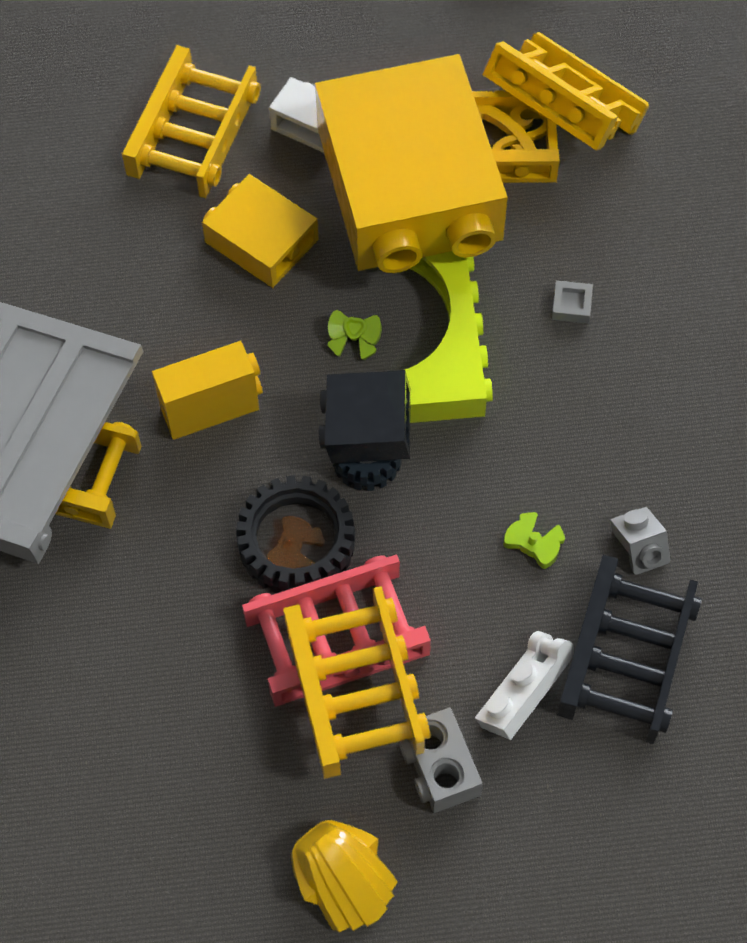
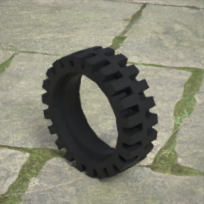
[236,475,355,593]

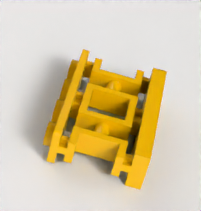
[482,32,649,151]

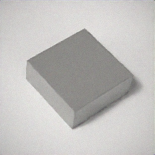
[552,280,593,324]

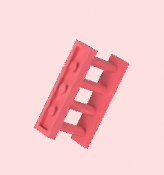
[242,554,431,707]

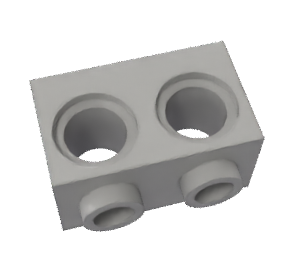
[398,707,483,813]

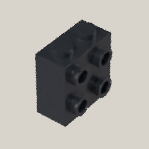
[319,370,411,463]

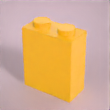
[202,174,319,288]
[152,341,263,440]

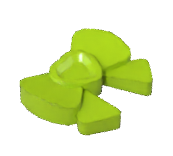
[328,310,382,360]
[503,512,565,569]

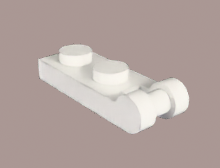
[475,631,574,740]

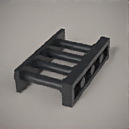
[557,555,702,744]

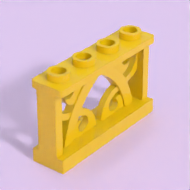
[472,90,559,183]

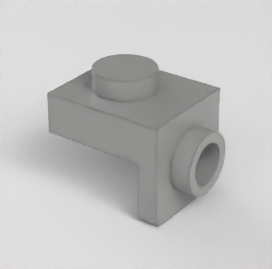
[610,507,670,575]

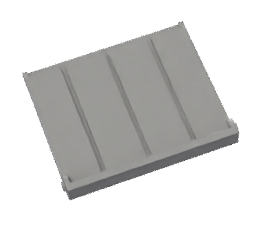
[0,302,144,564]

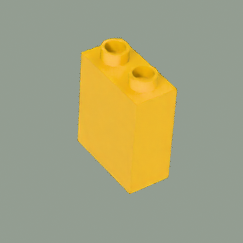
[315,54,508,273]

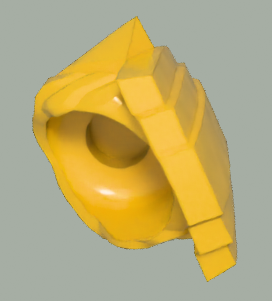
[291,820,398,932]

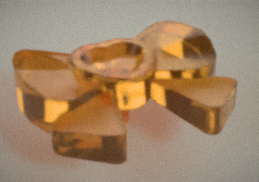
[267,516,325,569]

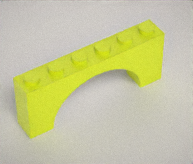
[404,251,493,423]

